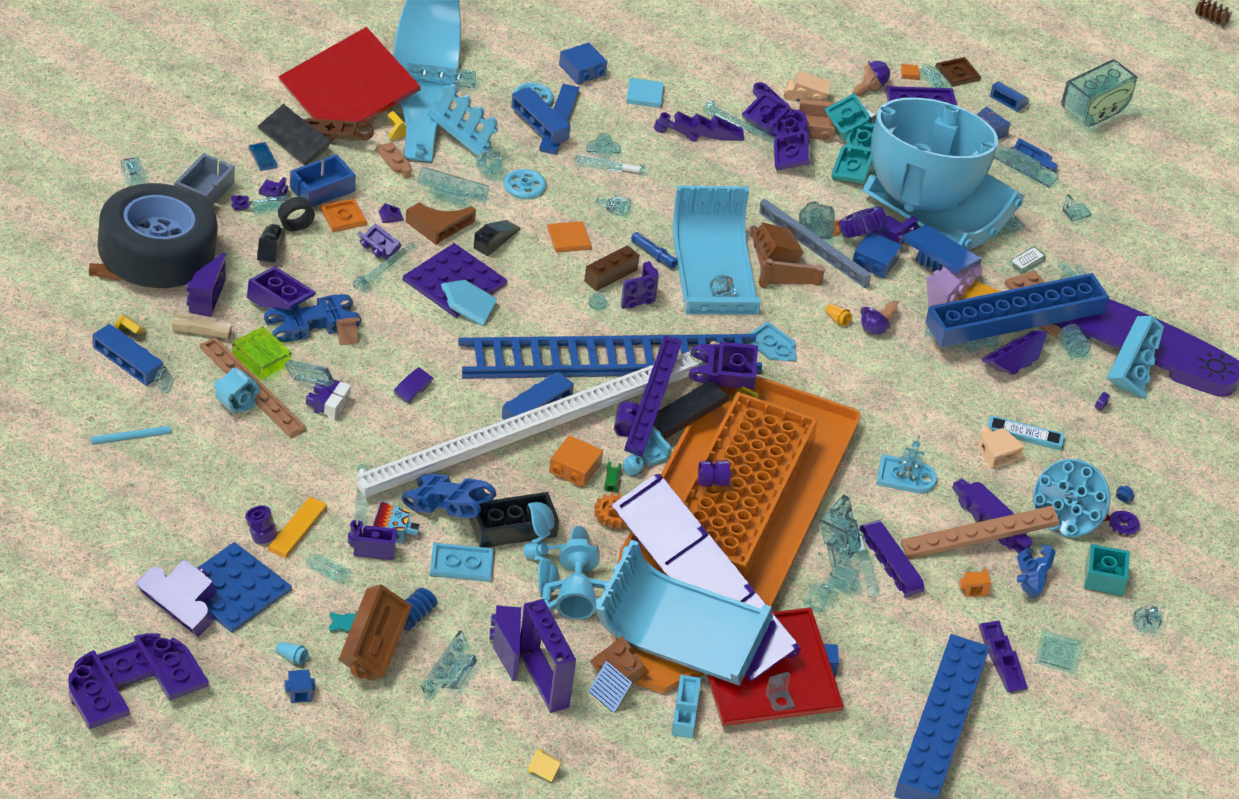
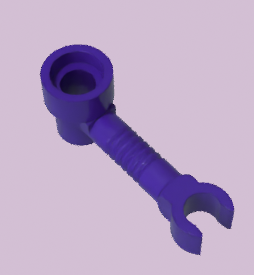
[653,112,700,142]

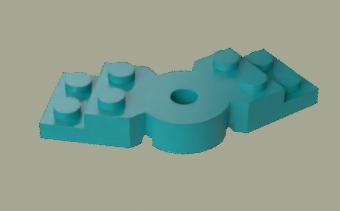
[824,93,874,184]

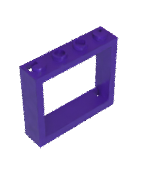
[519,599,576,713]

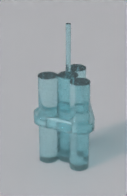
[896,435,925,481]

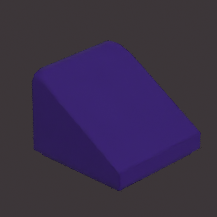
[378,203,404,223]

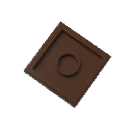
[935,57,981,87]

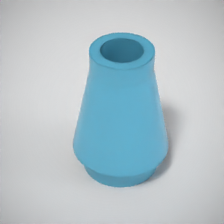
[276,641,309,665]

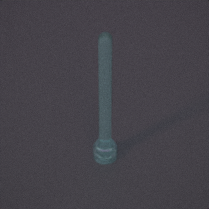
[703,100,775,144]
[353,242,415,292]

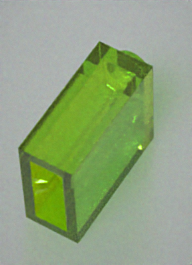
[232,326,291,380]

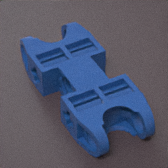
[264,294,362,342]
[401,474,496,518]

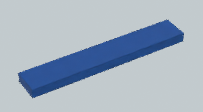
[539,84,580,155]

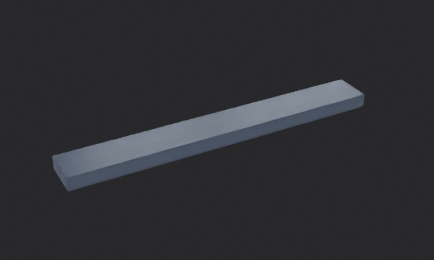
[760,198,871,288]

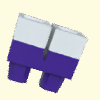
[306,378,351,421]

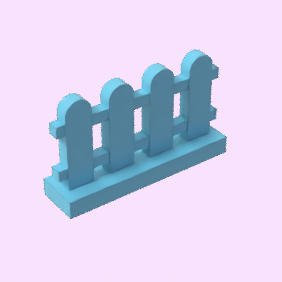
[427,84,499,158]

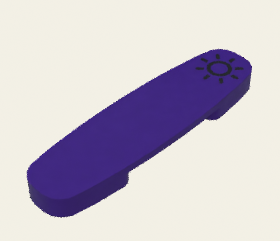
[1054,299,1239,397]

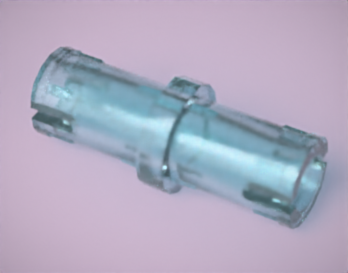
[250,195,288,212]

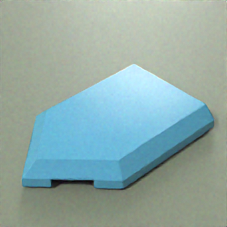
[441,280,497,326]
[746,321,797,362]

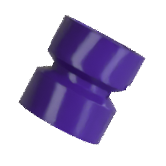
[614,401,639,437]
[698,461,730,487]
[245,505,278,544]

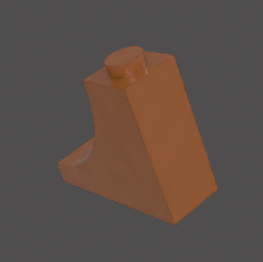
[406,202,476,245]

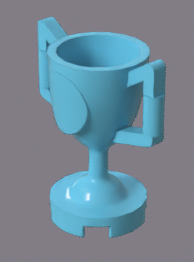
[542,538,607,620]

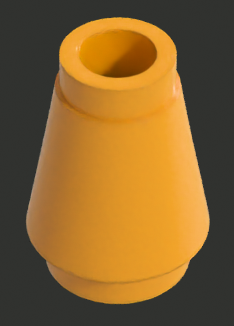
[825,303,852,326]

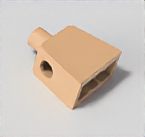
[978,426,1025,469]

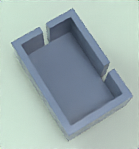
[174,153,235,207]

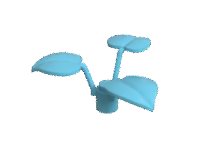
[523,502,591,597]

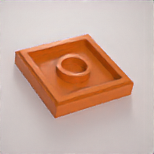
[320,198,367,232]
[547,221,591,252]

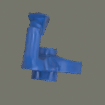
[1017,545,1056,598]

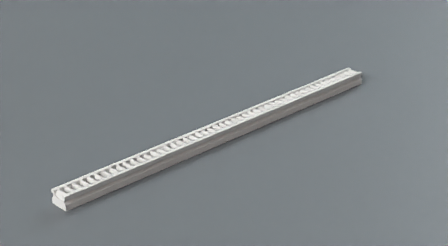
[355,352,699,498]

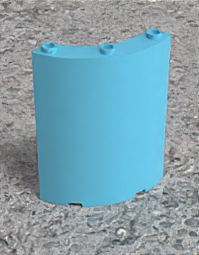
[862,173,1025,250]

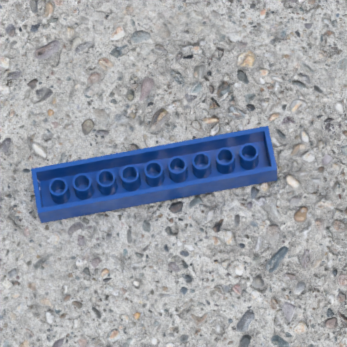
[925,273,1109,347]
[894,634,990,799]

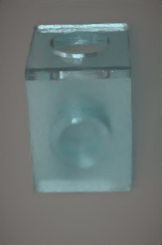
[1062,194,1092,221]
[803,582,838,614]
[766,672,795,711]

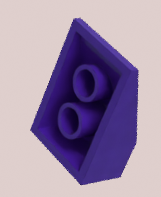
[186,253,226,317]
[247,266,316,309]
[489,605,521,681]

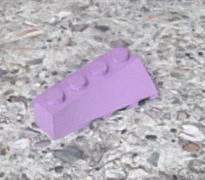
[926,263,983,306]

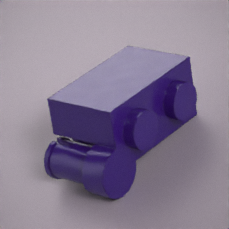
[348,520,397,560]

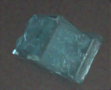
[820,494,862,572]

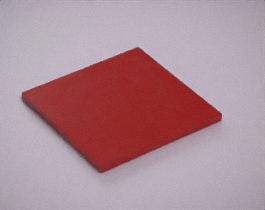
[278,26,421,141]
[706,607,844,726]

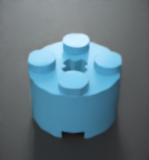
[214,368,261,414]

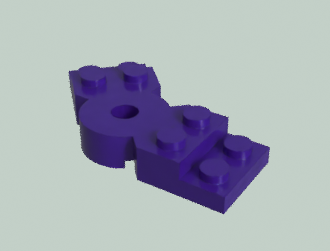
[742,91,812,171]

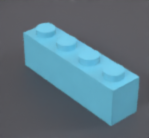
[1107,316,1164,398]

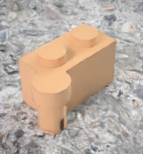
[784,71,831,101]

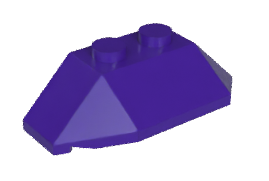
[982,330,1047,375]

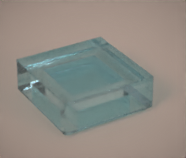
[154,366,174,393]

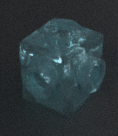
[476,149,503,175]

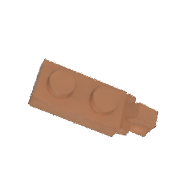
[376,142,411,178]

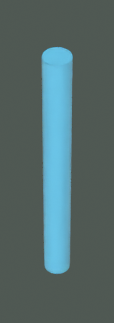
[91,426,171,444]

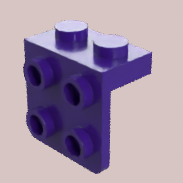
[873,215,918,244]
[621,261,659,309]

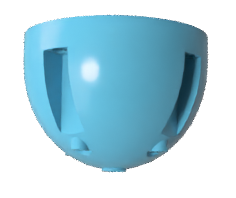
[871,98,998,212]

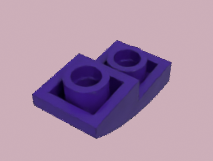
[393,367,434,404]

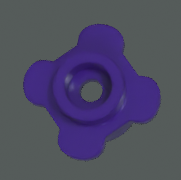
[231,195,250,211]

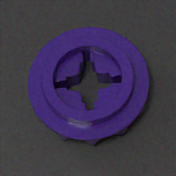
[1109,511,1140,536]

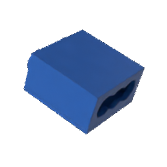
[559,42,608,85]
[853,232,902,278]

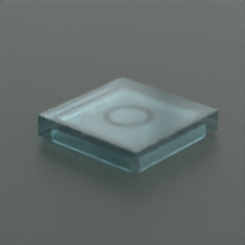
[1034,630,1082,674]

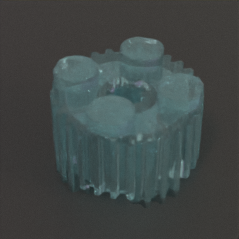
[799,201,835,239]

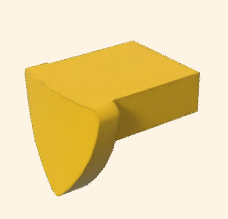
[387,111,406,140]
[114,314,146,335]
[528,748,562,782]

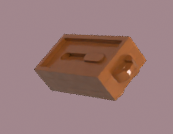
[338,584,412,681]

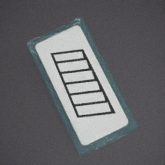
[1008,246,1046,274]

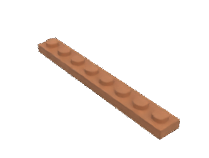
[901,506,1059,559]

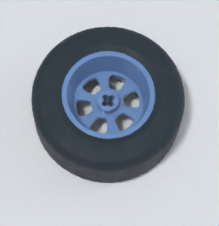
[97,183,218,288]

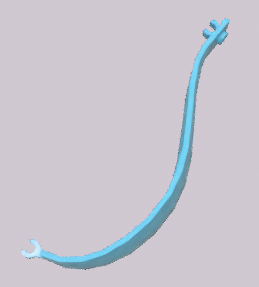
[393,0,461,162]

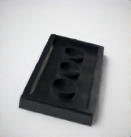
[258,104,331,166]
[654,380,730,439]

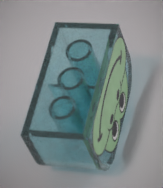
[1061,59,1138,127]

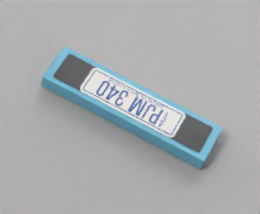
[988,415,1064,450]

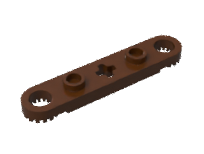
[304,118,374,141]

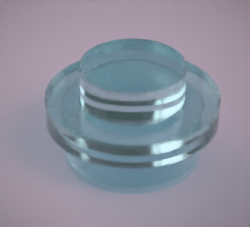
[588,293,607,310]

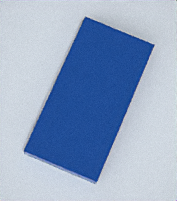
[903,224,982,275]

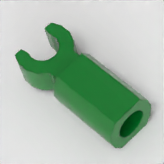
[604,462,622,493]

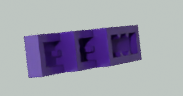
[674,111,745,141]
[978,620,1028,693]

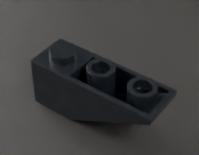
[257,224,285,263]

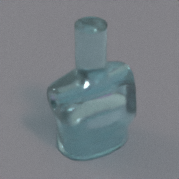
[596,195,631,215]

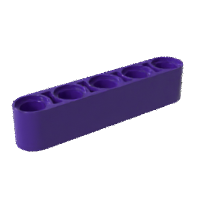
[859,520,924,597]

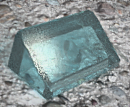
[919,64,952,88]
[306,553,351,584]

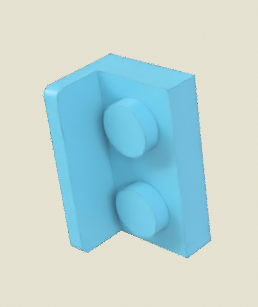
[642,425,672,467]

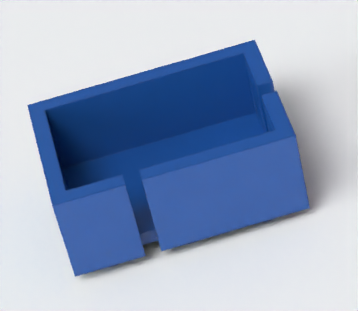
[290,154,356,207]

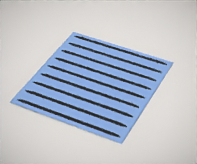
[588,661,632,713]

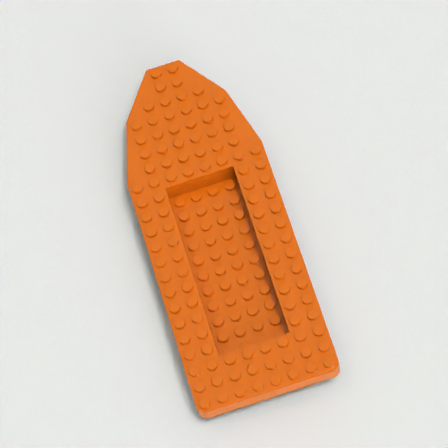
[611,375,861,694]

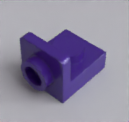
[259,177,288,200]

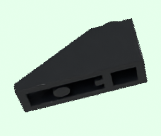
[473,220,521,256]

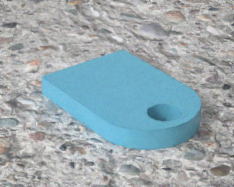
[876,454,937,493]

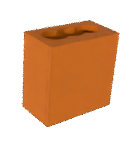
[549,435,603,488]

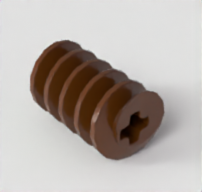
[1195,0,1232,27]

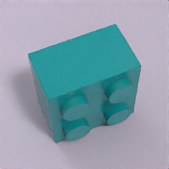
[1084,544,1130,596]

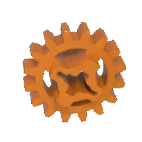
[594,492,628,530]

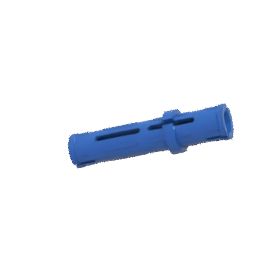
[631,232,678,269]

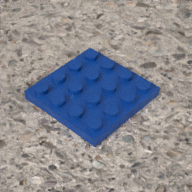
[197,542,292,633]

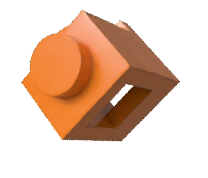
[959,568,991,597]

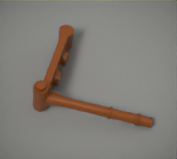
[750,226,825,288]

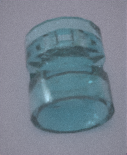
[1058,324,1091,359]

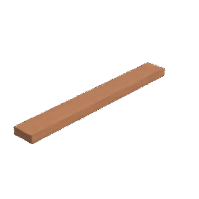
[200,337,306,438]

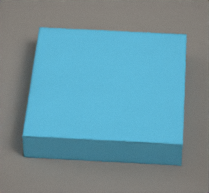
[626,78,664,108]

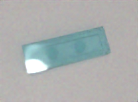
[285,360,335,387]

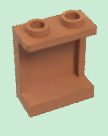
[799,99,835,141]

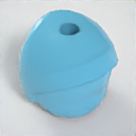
[623,454,645,476]

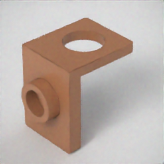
[336,317,360,345]

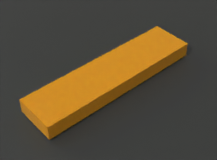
[268,496,327,559]

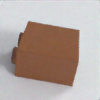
[752,222,804,263]

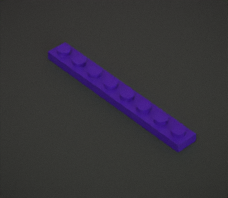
[624,335,682,457]

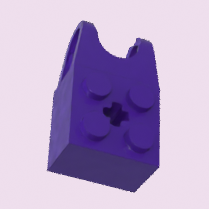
[689,342,758,390]

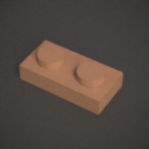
[1004,270,1045,290]

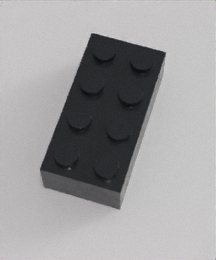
[469,492,559,548]

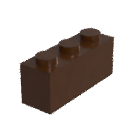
[584,245,640,291]

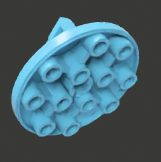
[1033,459,1111,537]

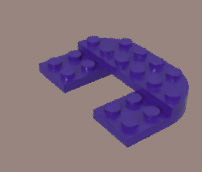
[68,633,209,730]

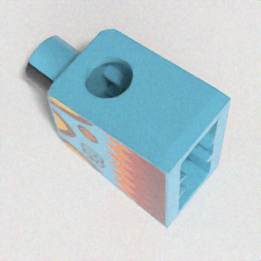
[372,501,420,543]

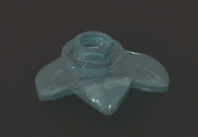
[586,133,621,161]

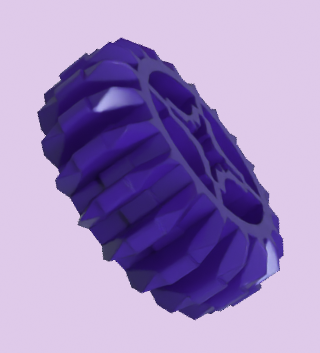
[838,207,887,238]

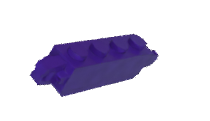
[952,478,1033,553]

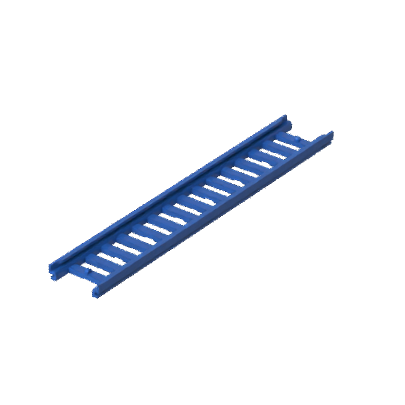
[458,334,763,379]

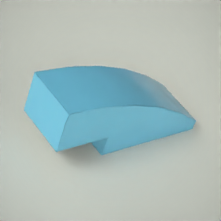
[671,675,701,738]

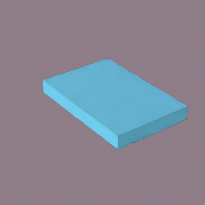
[430,543,494,582]

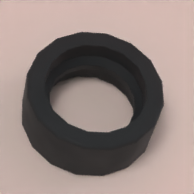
[278,197,315,232]

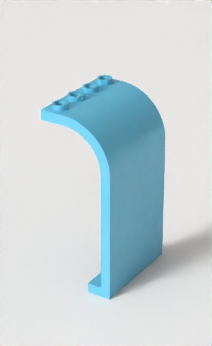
[673,186,761,315]
[595,540,773,686]

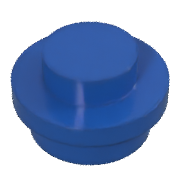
[1116,486,1135,503]

